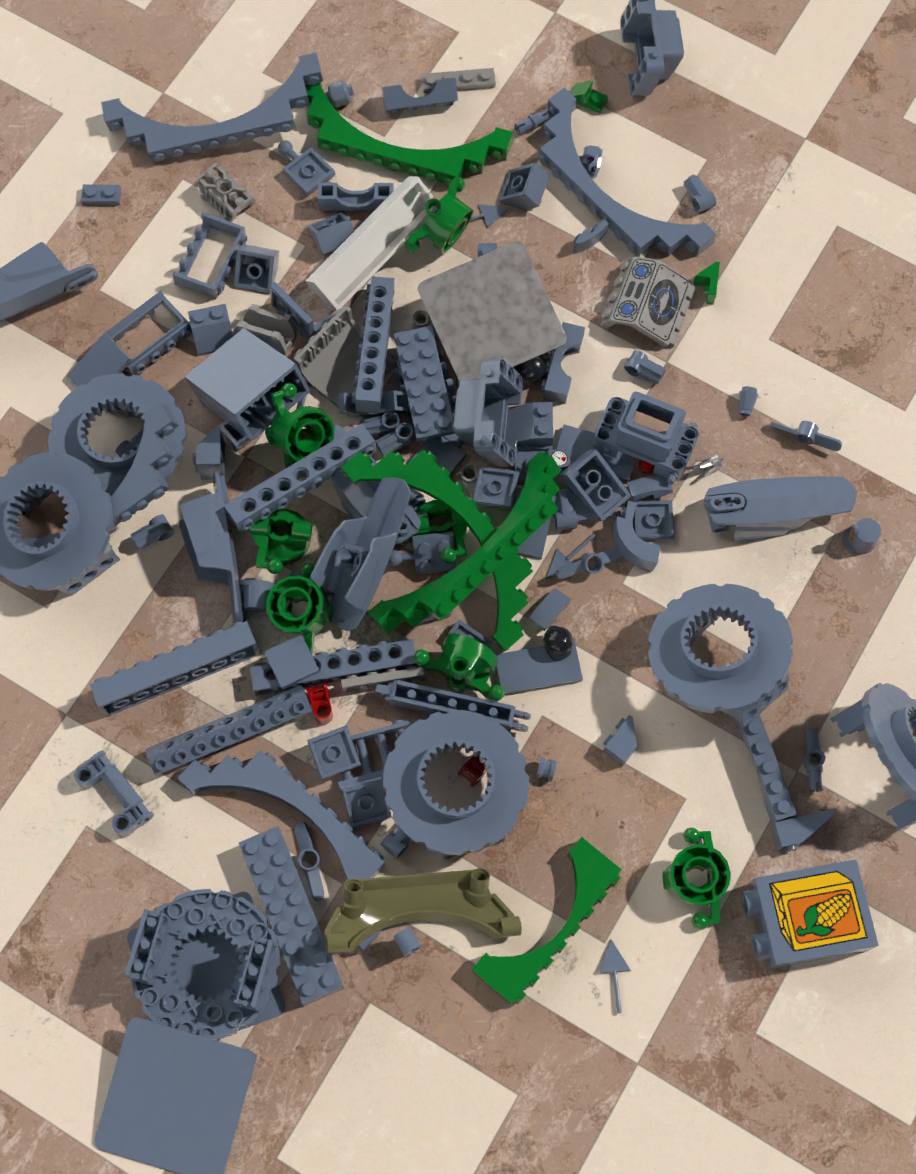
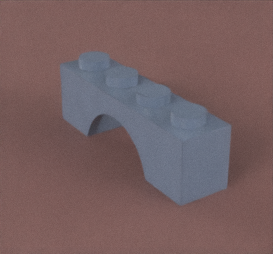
[382,78,458,113]
[318,182,394,211]
[541,322,585,403]

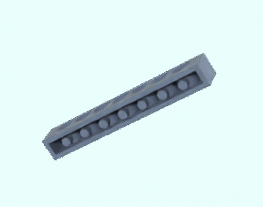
[352,276,395,413]
[224,424,377,532]
[250,638,417,696]
[146,685,312,776]

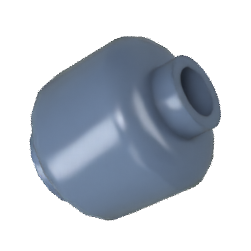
[326,80,354,108]

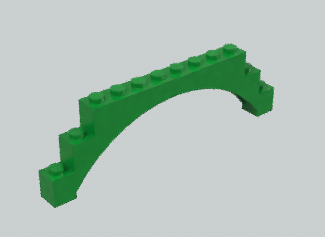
[306,82,513,186]
[341,449,533,652]
[367,451,562,634]

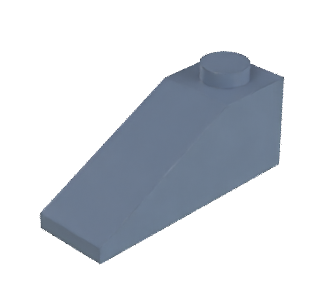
[771,808,837,853]

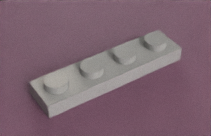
[422,68,496,93]
[341,666,424,693]

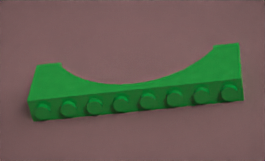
[471,837,622,1006]

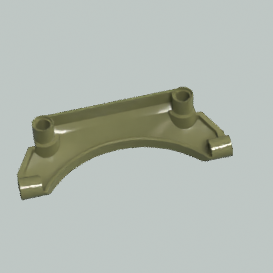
[324,868,522,954]

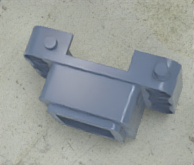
[620,0,684,96]
[453,358,523,467]
[592,391,700,484]

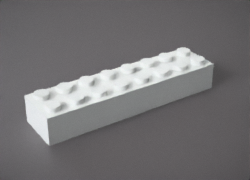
[305,176,438,311]

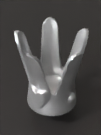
[693,454,723,479]

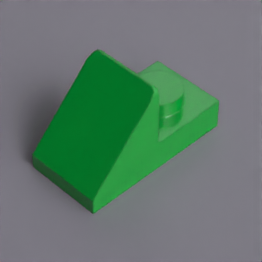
[570,80,608,114]
[693,261,720,304]

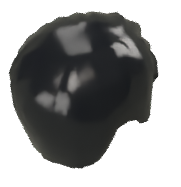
[516,356,546,384]
[543,625,573,661]

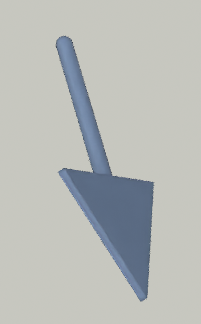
[470,204,509,228]
[546,534,595,579]
[599,940,631,1014]

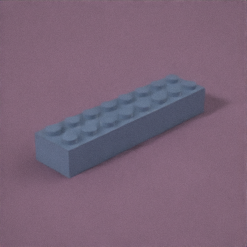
[90,621,260,717]
[239,826,345,1006]

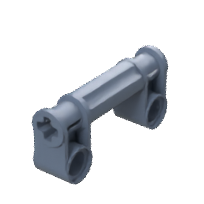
[74,750,154,837]

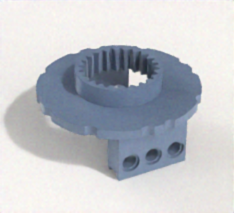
[48,373,186,514]
[0,452,120,595]
[648,584,793,728]
[831,683,916,831]
[383,710,529,860]
[124,889,281,1040]

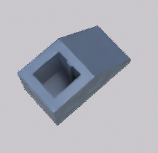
[603,715,637,766]

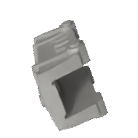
[197,163,255,222]
[233,304,297,355]

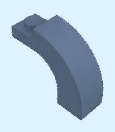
[338,390,408,417]
[612,501,661,571]

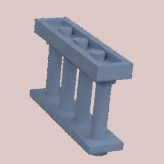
[338,720,410,794]

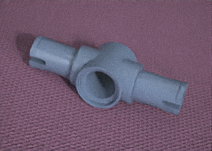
[803,728,826,792]

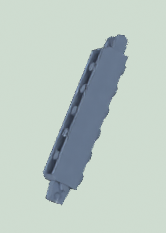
[375,680,531,732]

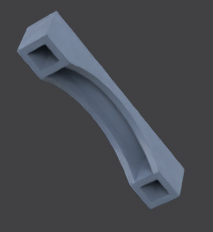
[733,714,797,825]

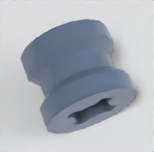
[536,757,557,781]

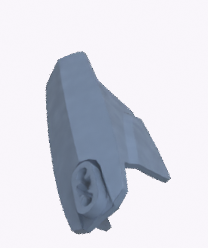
[0,242,98,322]
[331,425,421,544]
[179,471,243,624]
[704,476,857,542]
[310,477,411,631]

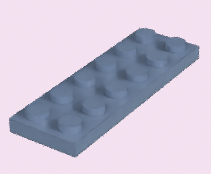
[394,326,455,442]

